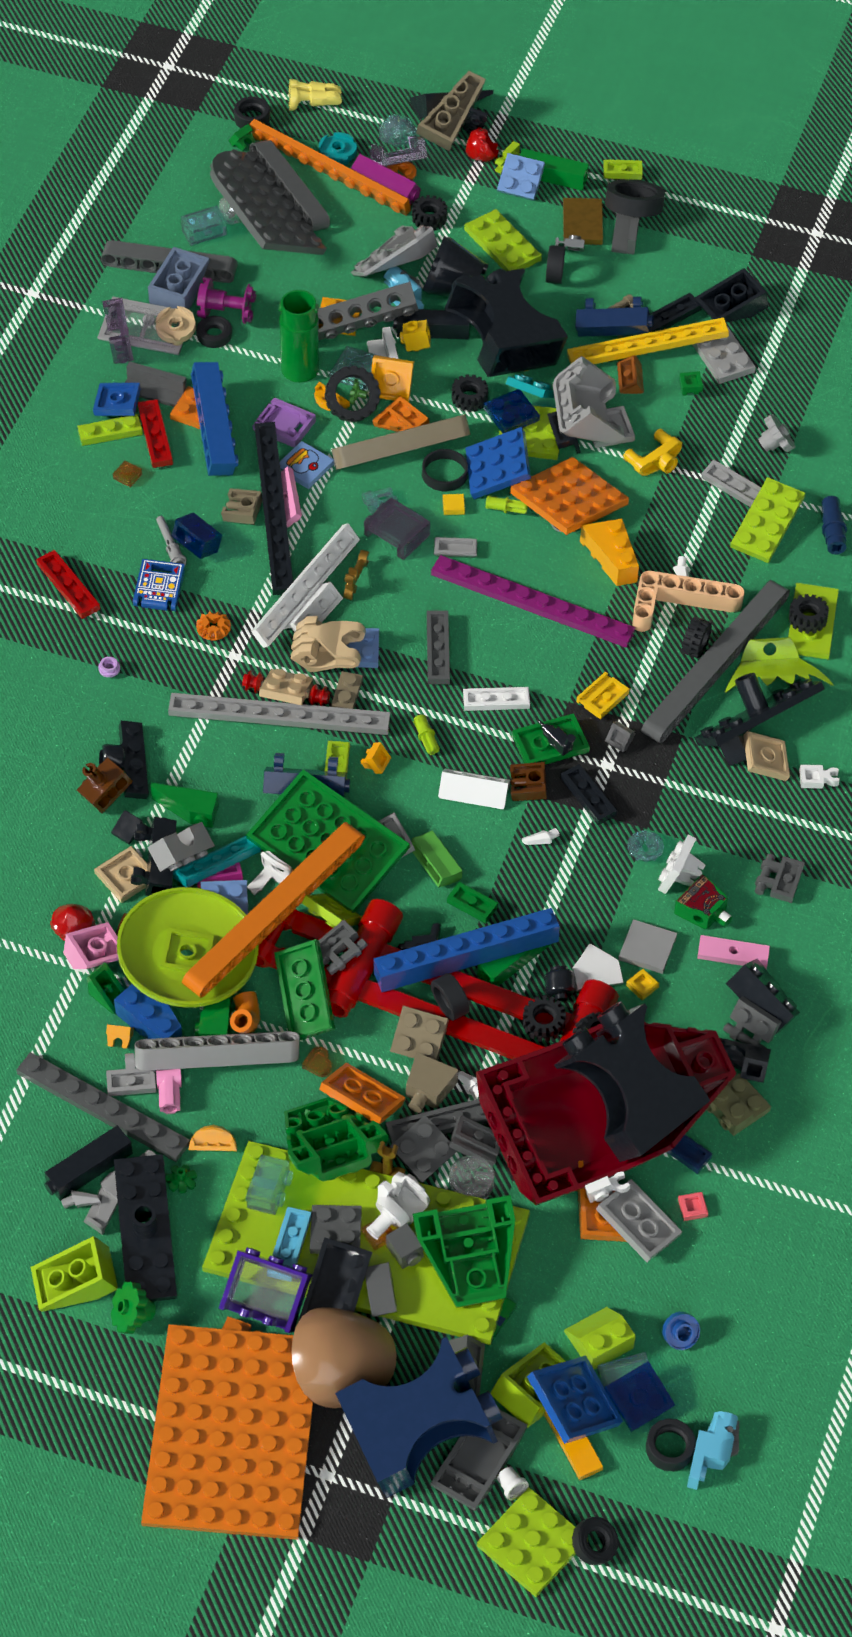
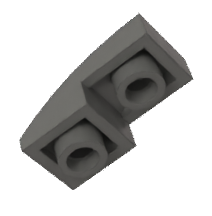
[365,1262,398,1317]

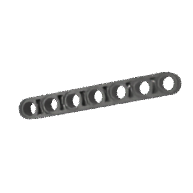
[250,140,330,231]
[101,240,238,283]

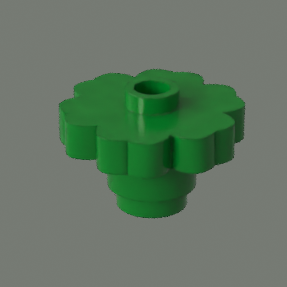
[111,1282,156,1334]

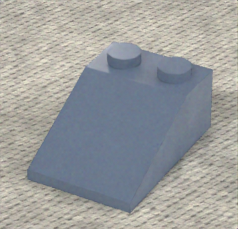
[148,247,210,309]

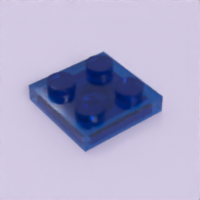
[484,389,540,434]
[604,1361,675,1432]

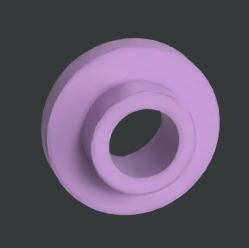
[98,657,120,677]

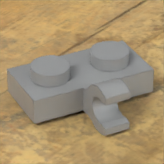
[106,1053,156,1096]

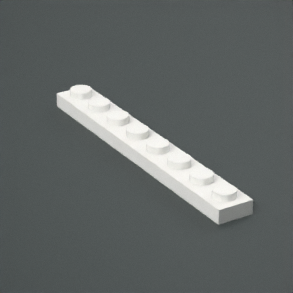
[251,523,360,648]

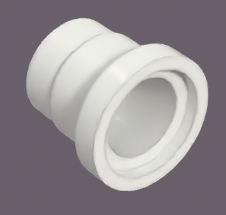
[497,1467,529,1500]

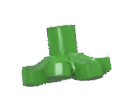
[349,378,368,405]

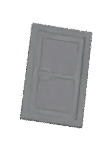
[98,296,193,355]

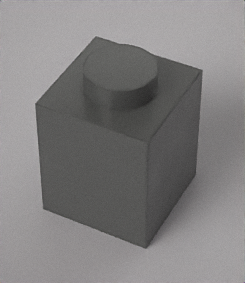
[386,1223,424,1269]

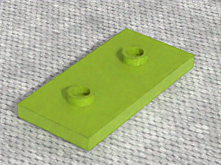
[788,583,839,660]

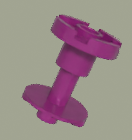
[197,277,256,324]

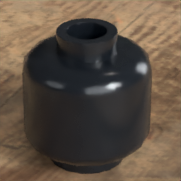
[544,966,576,1002]

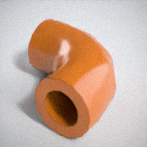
[230,991,260,1034]

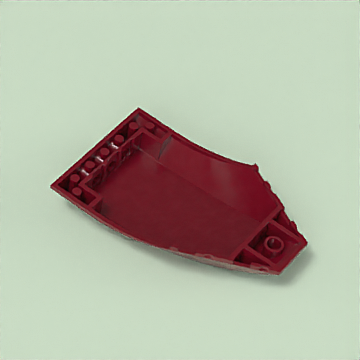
[476,1022,737,1205]

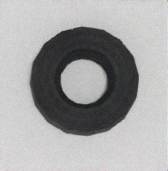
[196,316,232,348]
[572,1517,619,1565]

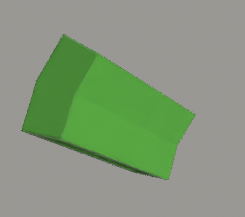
[411,830,462,888]

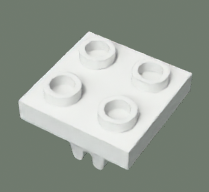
[658,834,705,894]

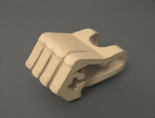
[291,616,366,672]

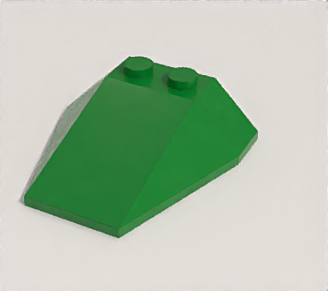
[412,1195,516,1308]

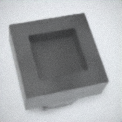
[605,721,636,752]

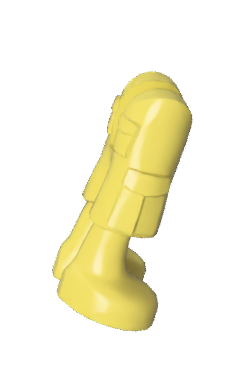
[289,79,342,111]

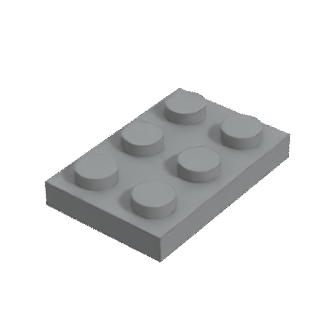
[692,327,755,384]
[596,1179,682,1262]

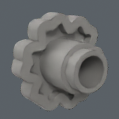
[758,414,795,452]

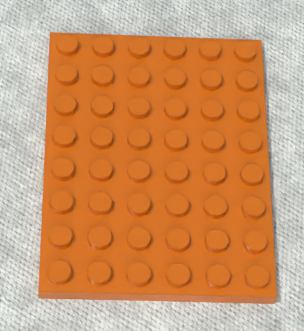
[141,1324,313,1540]

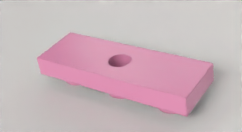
[281,466,302,528]
[697,935,770,969]

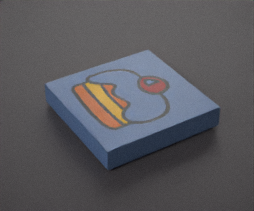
[280,441,334,489]

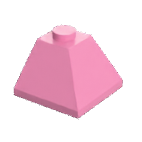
[63,922,118,969]

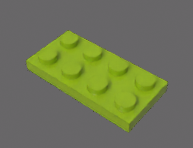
[464,209,542,271]
[730,477,805,563]

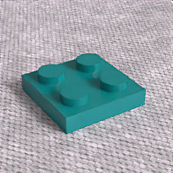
[506,374,554,398]

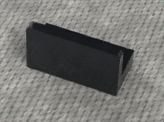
[547,411,581,454]

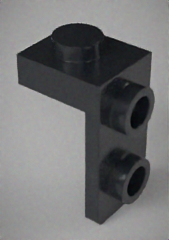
[463,108,489,133]

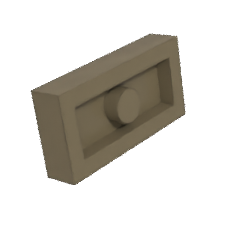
[331,671,363,709]

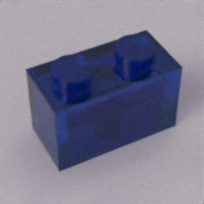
[171,512,223,559]

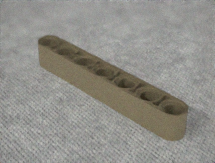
[331,414,471,470]

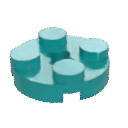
[319,132,357,166]

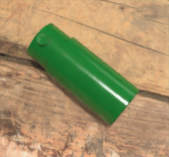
[279,290,319,383]

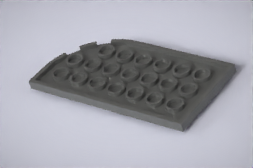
[210,149,326,255]

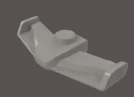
[83,1150,165,1235]

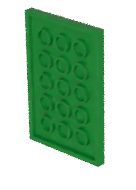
[246,769,410,913]

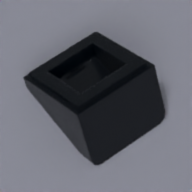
[111,810,143,844]

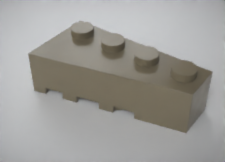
[416,71,486,151]

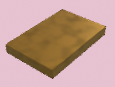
[563,198,603,245]

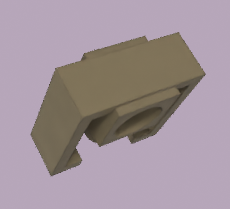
[221,488,263,524]

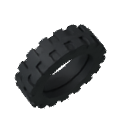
[324,366,380,422]

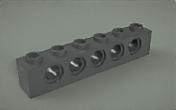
[318,282,419,340]

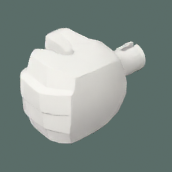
[366,1172,430,1240]

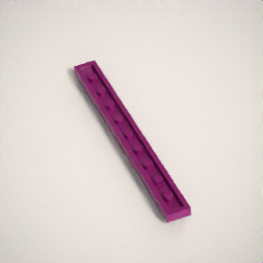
[431,555,636,648]

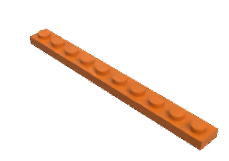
[250,119,411,216]

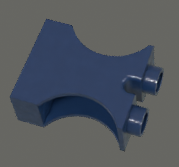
[335,1337,503,1498]

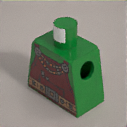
[674,874,732,929]

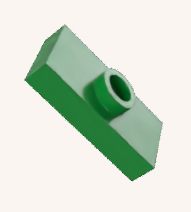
[447,882,498,924]

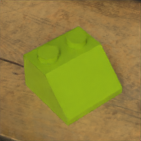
[564,1307,636,1370]

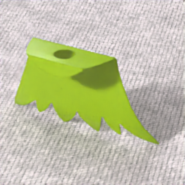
[725,637,834,692]

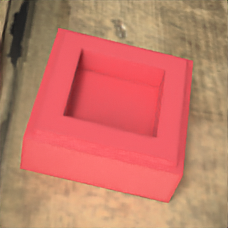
[678,1192,708,1221]

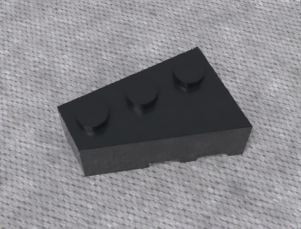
[726,958,800,1035]

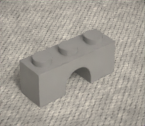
[147,822,215,872]

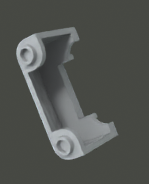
[553,356,624,444]

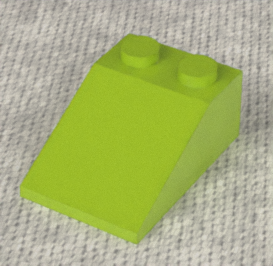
[31,1236,118,1312]
[491,1342,566,1428]

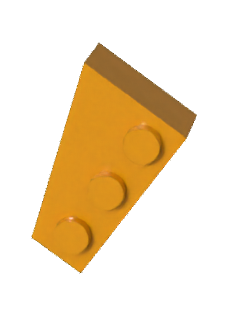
[580,519,639,586]

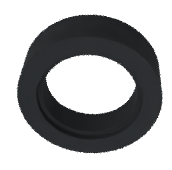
[605,179,665,217]

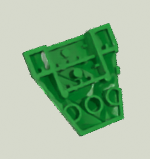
[284,1097,388,1182]

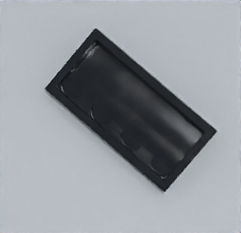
[298,1237,372,1322]

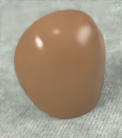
[291,1307,397,1408]

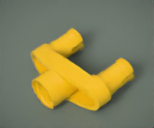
[623,428,682,476]

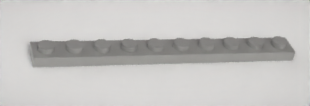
[168,693,390,735]

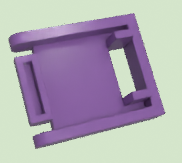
[253,398,316,448]

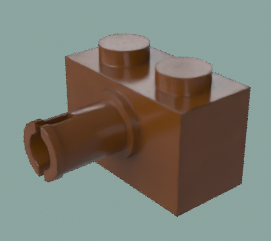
[77,757,133,814]

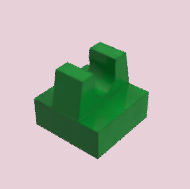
[228,124,255,151]
[679,371,703,396]

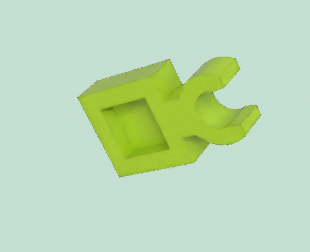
[495,141,520,174]

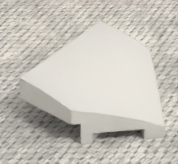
[572,944,623,991]

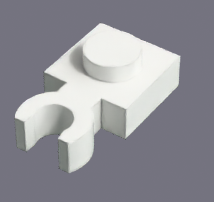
[799,765,840,788]

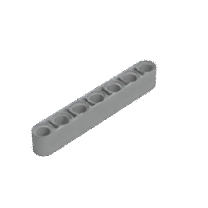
[135,1031,299,1071]

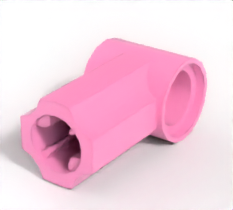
[156,1069,182,1114]

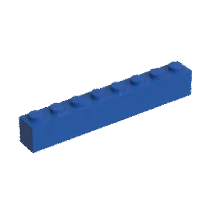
[374,908,560,993]

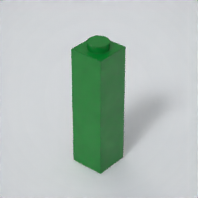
[518,148,589,191]
[477,944,551,986]

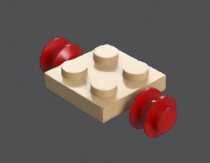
[242,669,330,706]

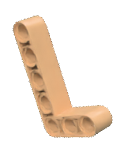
[632,571,744,632]

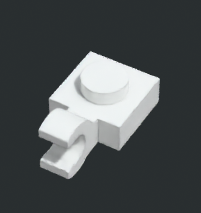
[585,1172,630,1203]

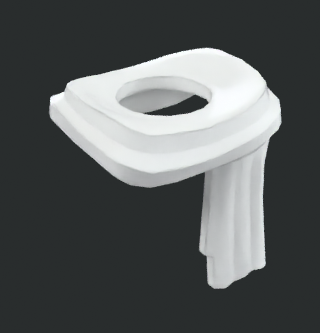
[247,851,293,895]

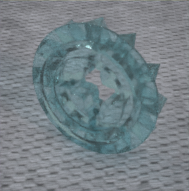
[627,831,664,863]

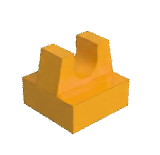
[361,742,391,774]
[106,1024,134,1048]

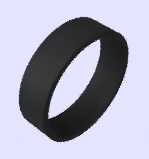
[422,449,468,492]

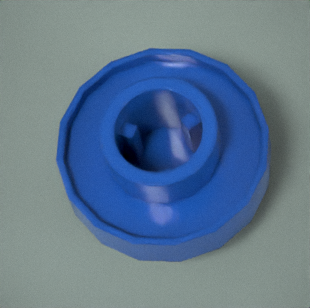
[662,1312,700,1350]

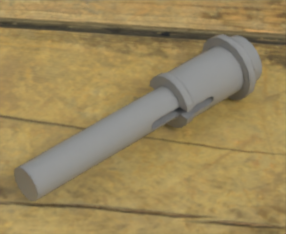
[156,516,187,565]

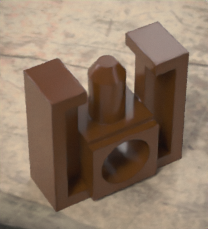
[510,762,547,801]

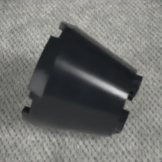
[423,236,489,297]

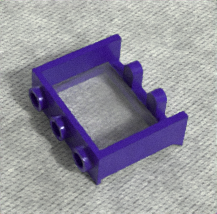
[219,1247,313,1333]

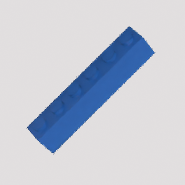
[191,362,238,476]

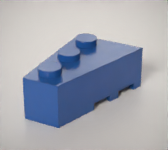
[114,984,182,1039]

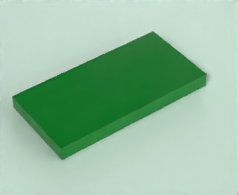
[274,939,335,1041]

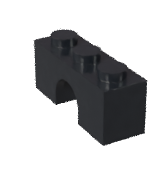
[720,1038,771,1083]

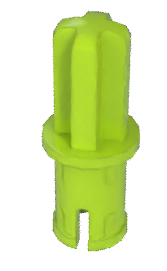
[486,495,528,514]
[413,715,439,755]

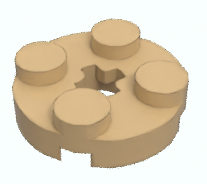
[156,306,196,346]

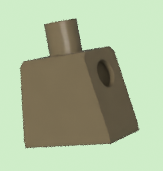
[406,1052,458,1113]

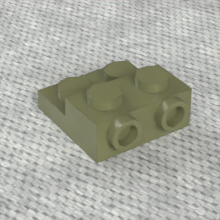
[706,1073,771,1136]

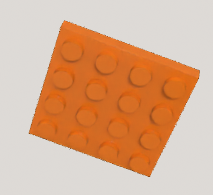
[510,457,629,535]

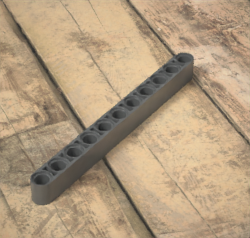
[641,580,790,744]

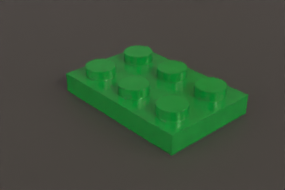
[512,713,590,764]

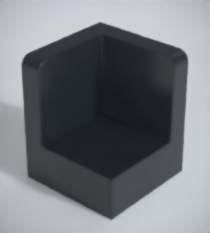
[719,733,746,766]

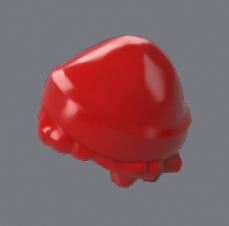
[466,128,499,162]
[50,904,96,941]

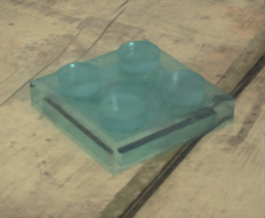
[329,346,379,390]

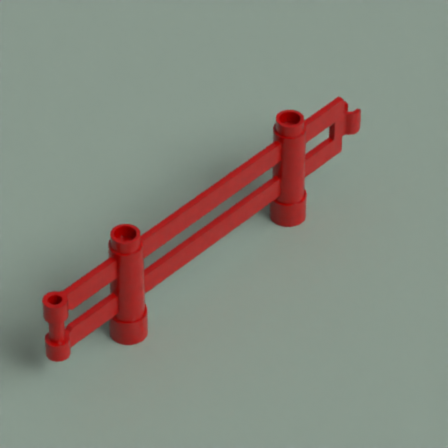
[256,899,619,1059]

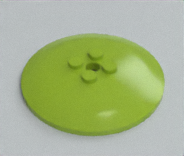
[117,887,258,1007]

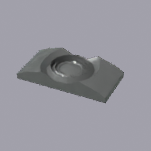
[430,1409,528,1511]

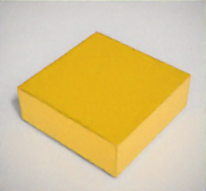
[443,494,465,515]
[626,969,659,1000]

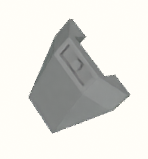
[351,225,437,276]

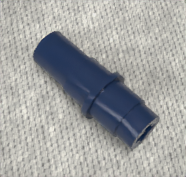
[821,496,847,555]

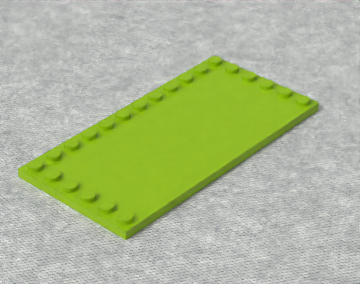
[202,1141,530,1345]

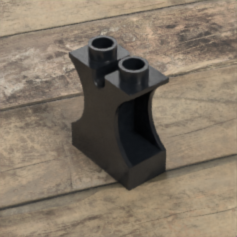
[445,268,568,377]
[554,1001,711,1162]

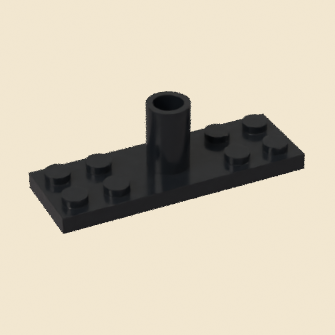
[694,673,825,746]
[114,1154,177,1302]

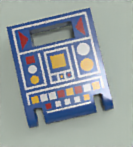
[133,559,185,611]

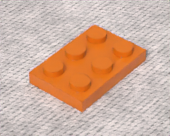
[319,1062,406,1125]

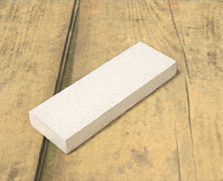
[463,687,530,711]

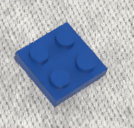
[93,383,141,416]

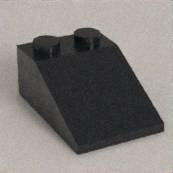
[694,268,768,322]

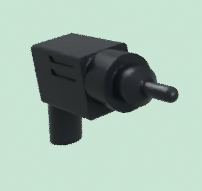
[537,720,576,756]
[395,923,441,950]

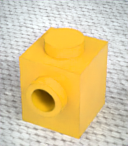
[400,320,431,351]

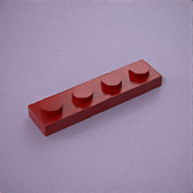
[137,399,173,468]
[36,550,100,619]

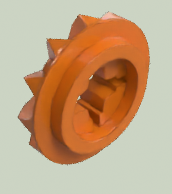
[386,160,416,181]
[196,611,231,640]

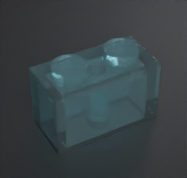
[181,206,227,246]
[246,1155,293,1215]

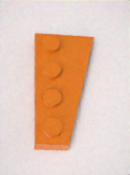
[578,1161,627,1242]

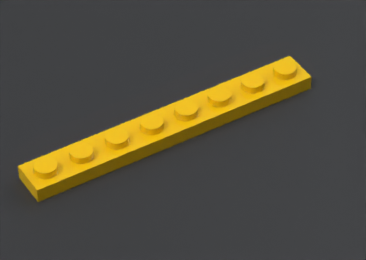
[567,317,729,365]

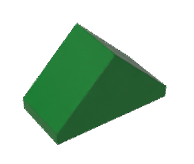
[87,962,124,1014]

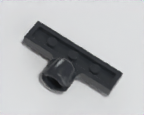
[99,720,149,799]

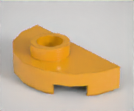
[314,382,350,411]
[188,1125,237,1151]

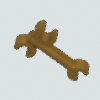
[344,550,369,600]
[370,1141,405,1176]

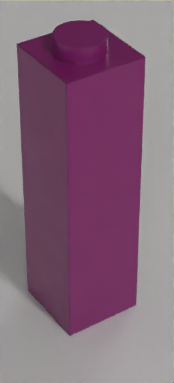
[351,154,421,206]

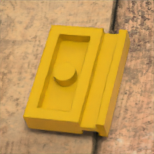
[576,672,629,720]

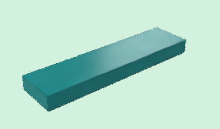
[173,836,261,887]

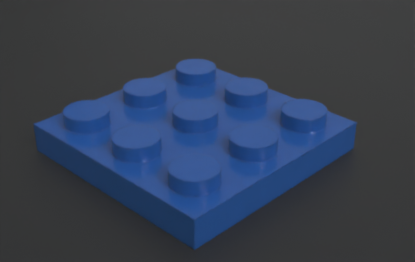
[465,427,531,499]
[527,1356,623,1444]

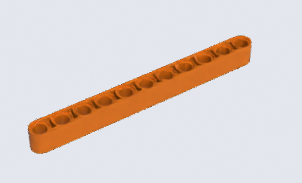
[182,822,365,998]

